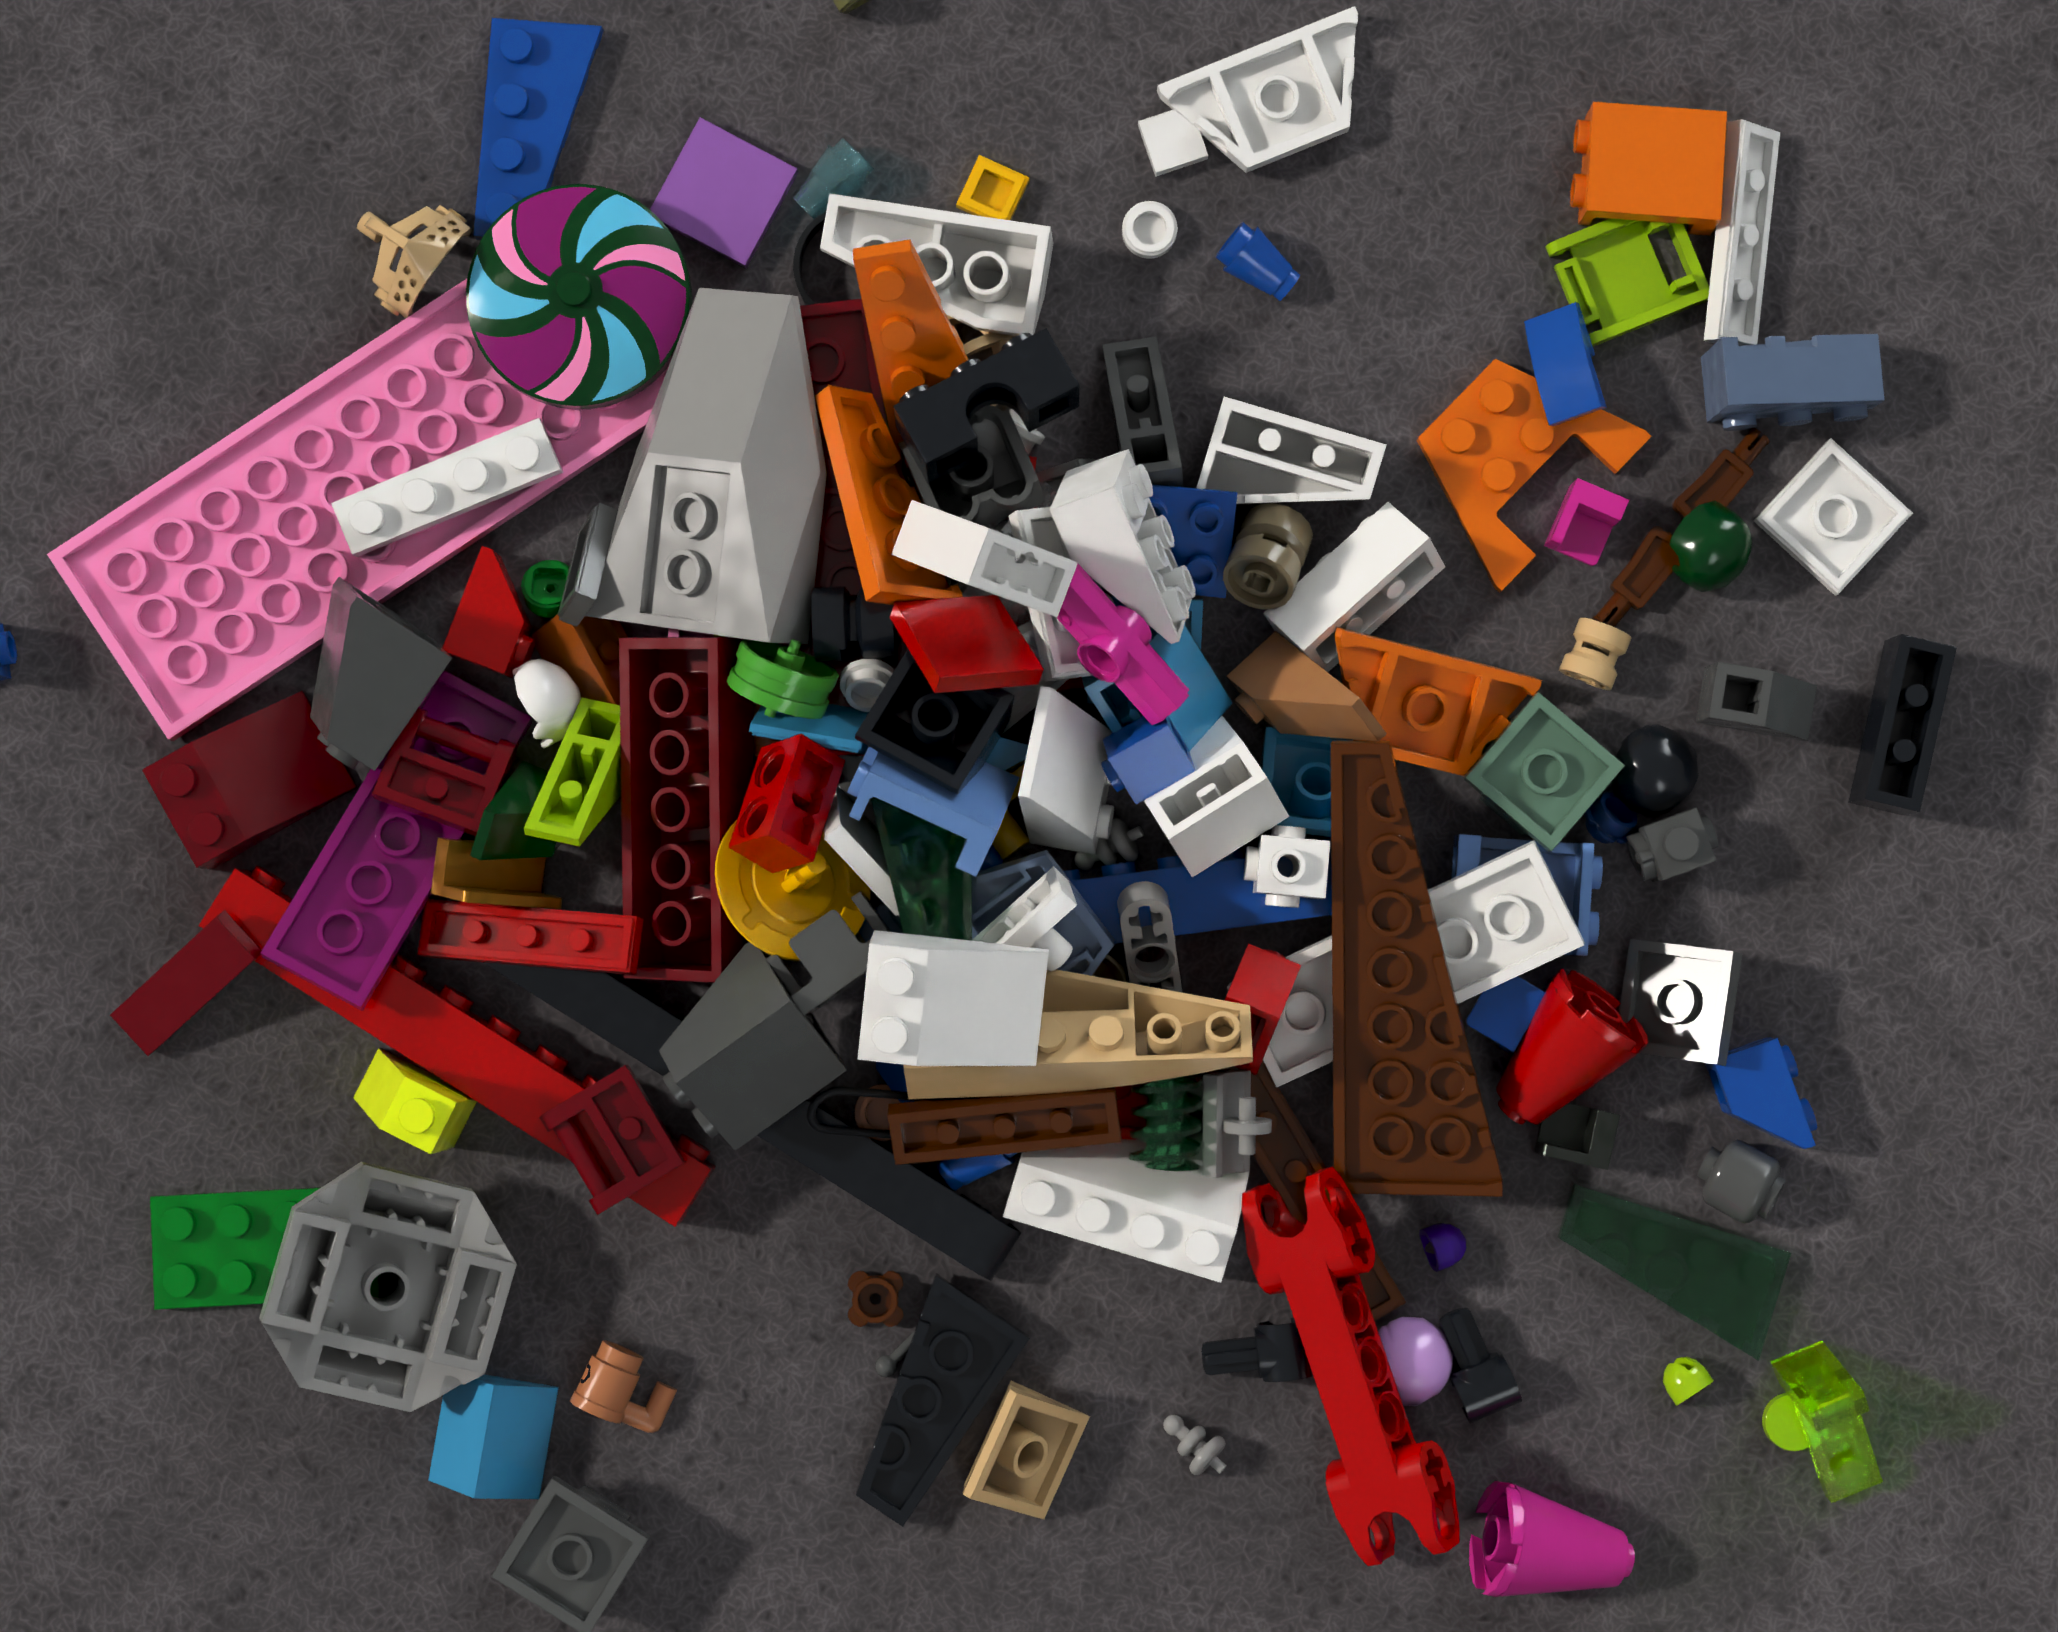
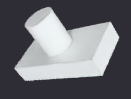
[971,866,1077,971]

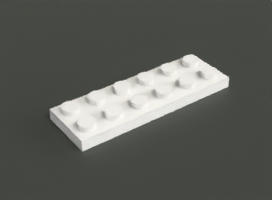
[1227,840,1585,1087]

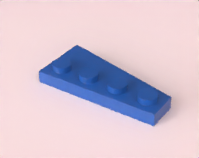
[473,18,604,240]

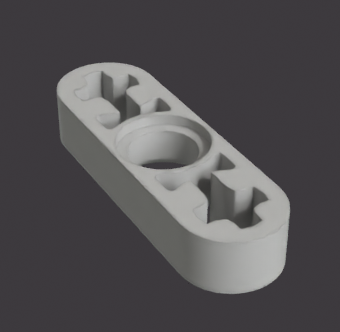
[1117,881,1183,993]

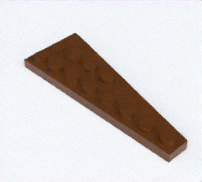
[1331,741,1503,1197]

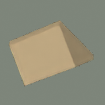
[963,1380,1090,1519]

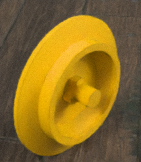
[715,820,871,961]

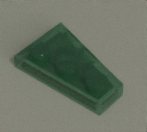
[871,797,972,941]

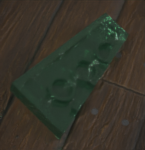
[1557,1184,1791,1361]

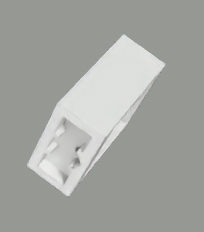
[891,500,1078,617]

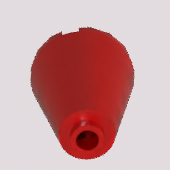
[1496,968,1648,1125]

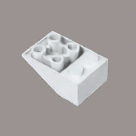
[1049,449,1195,644]
[1144,716,1289,877]

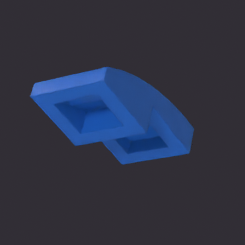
[1524,302,1607,426]

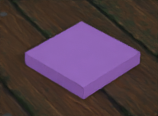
[650,117,798,269]

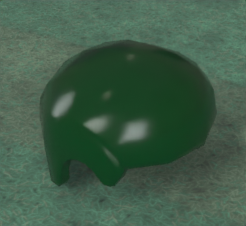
[1670,500,1752,592]

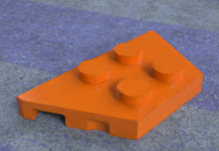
[1334,627,1542,776]

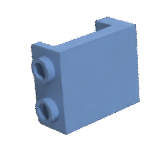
[847,746,1019,877]
[1451,834,1603,956]

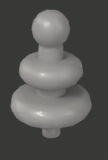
[1074,818,1144,870]
[1163,1415,1227,1475]

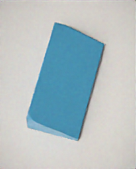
[749,704,869,755]

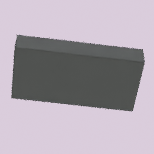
[558,503,618,627]

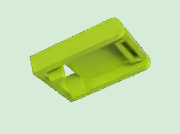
[1545,219,1709,347]

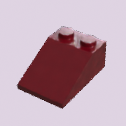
[142,691,357,870]

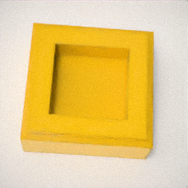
[956,155,1029,220]

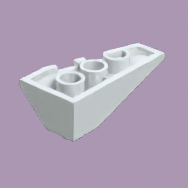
[820,194,1053,336]

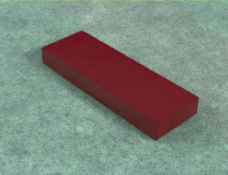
[110,910,262,1056]

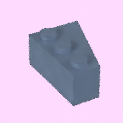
[1701,334,1885,431]

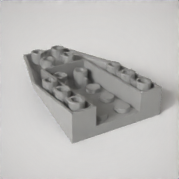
[585,288,827,644]

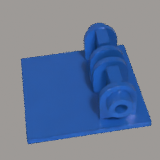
[1149,485,1238,598]

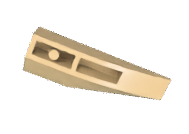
[903,969,1253,1099]

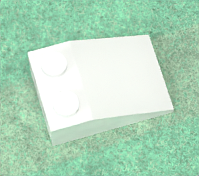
[1018,686,1114,855]
[857,930,1049,1066]

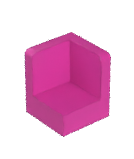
[1544,478,1629,566]

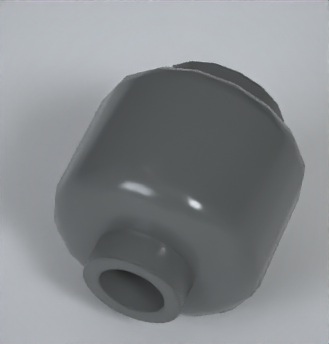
[1697,1139,1787,1224]

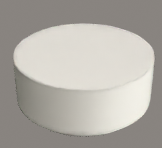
[1122,201,1178,259]

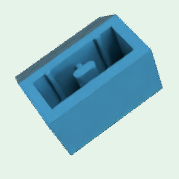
[1082,624,1232,751]

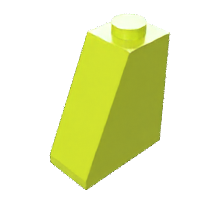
[353,1048,477,1154]

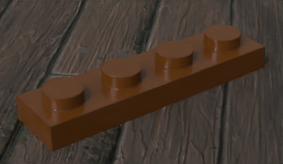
[887,1087,1121,1165]

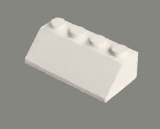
[1003,1139,1250,1283]

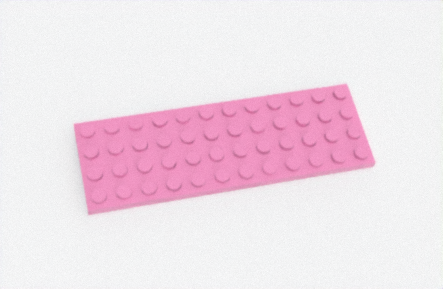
[47,187,669,741]

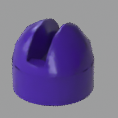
[1419,1223,1466,1272]

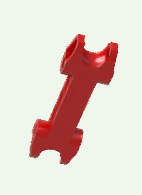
[1242,1166,1460,1566]

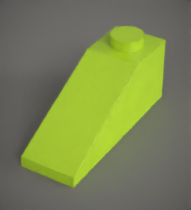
[524,697,621,847]

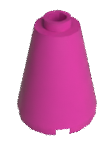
[1469,1481,1635,1597]

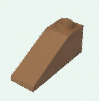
[1227,631,1387,742]

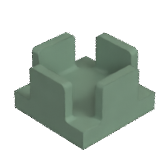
[1463,692,1625,852]

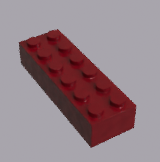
[619,637,754,982]

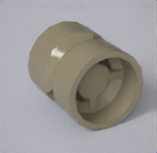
[1223,503,1313,610]

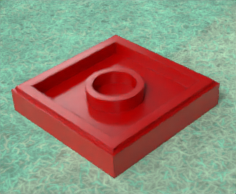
[889,595,1044,693]

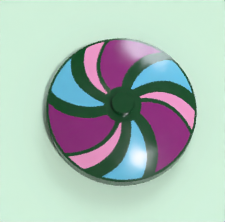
[466,184,692,410]

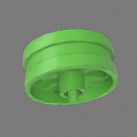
[727,639,839,719]

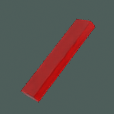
[418,899,644,975]

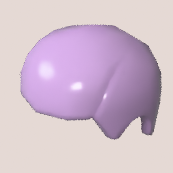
[1378,1317,1453,1406]

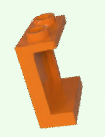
[1570,102,1727,236]

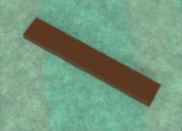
[1204,1061,1406,1321]

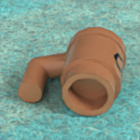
[570,1340,677,1433]

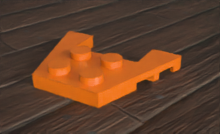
[1417,359,1652,593]

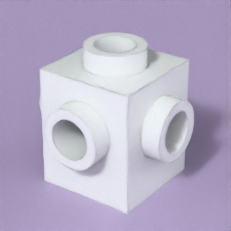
[1244,825,1330,908]

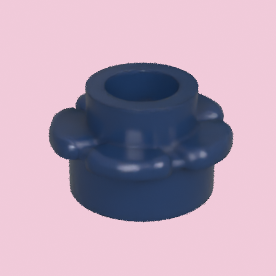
[1584,792,1637,844]

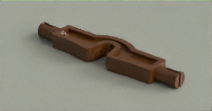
[1592,428,1770,627]

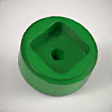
[521,560,570,618]

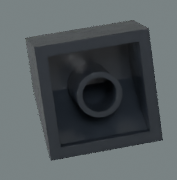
[855,649,1015,794]

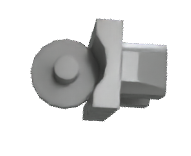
[1185,1069,1272,1178]

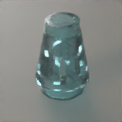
[793,137,874,219]

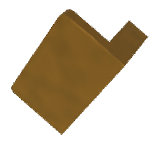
[431,837,562,909]

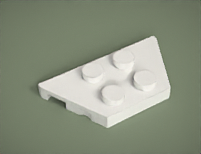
[1157,6,1358,173]

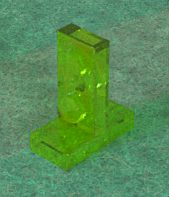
[1770,1340,1883,1503]

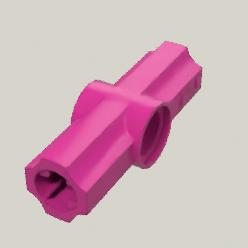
[1056,564,1189,725]

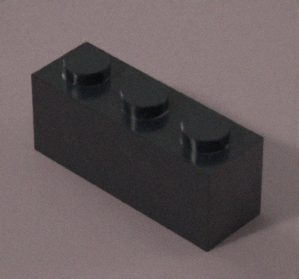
[1848,634,1957,815]

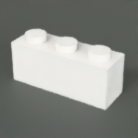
[1263,502,1445,672]

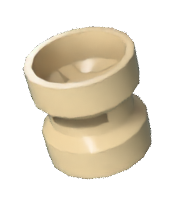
[1559,618,1632,690]

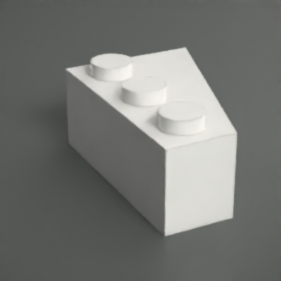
[1196,396,1386,504]

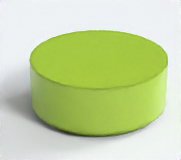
[1762,1393,1822,1451]

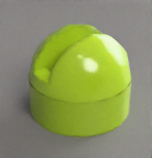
[1663,1356,1714,1406]

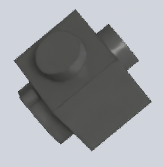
[1626,808,1718,882]

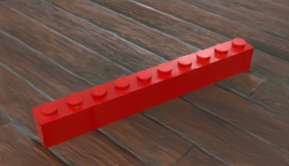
[198,866,716,1227]

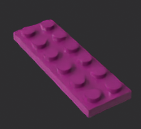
[260,670,532,1011]

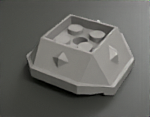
[259,1161,517,1412]

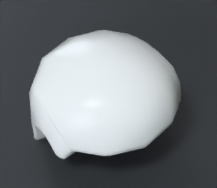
[512,659,581,749]

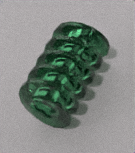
[1129,1074,1203,1172]

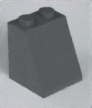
[310,577,452,771]
[659,942,847,1151]

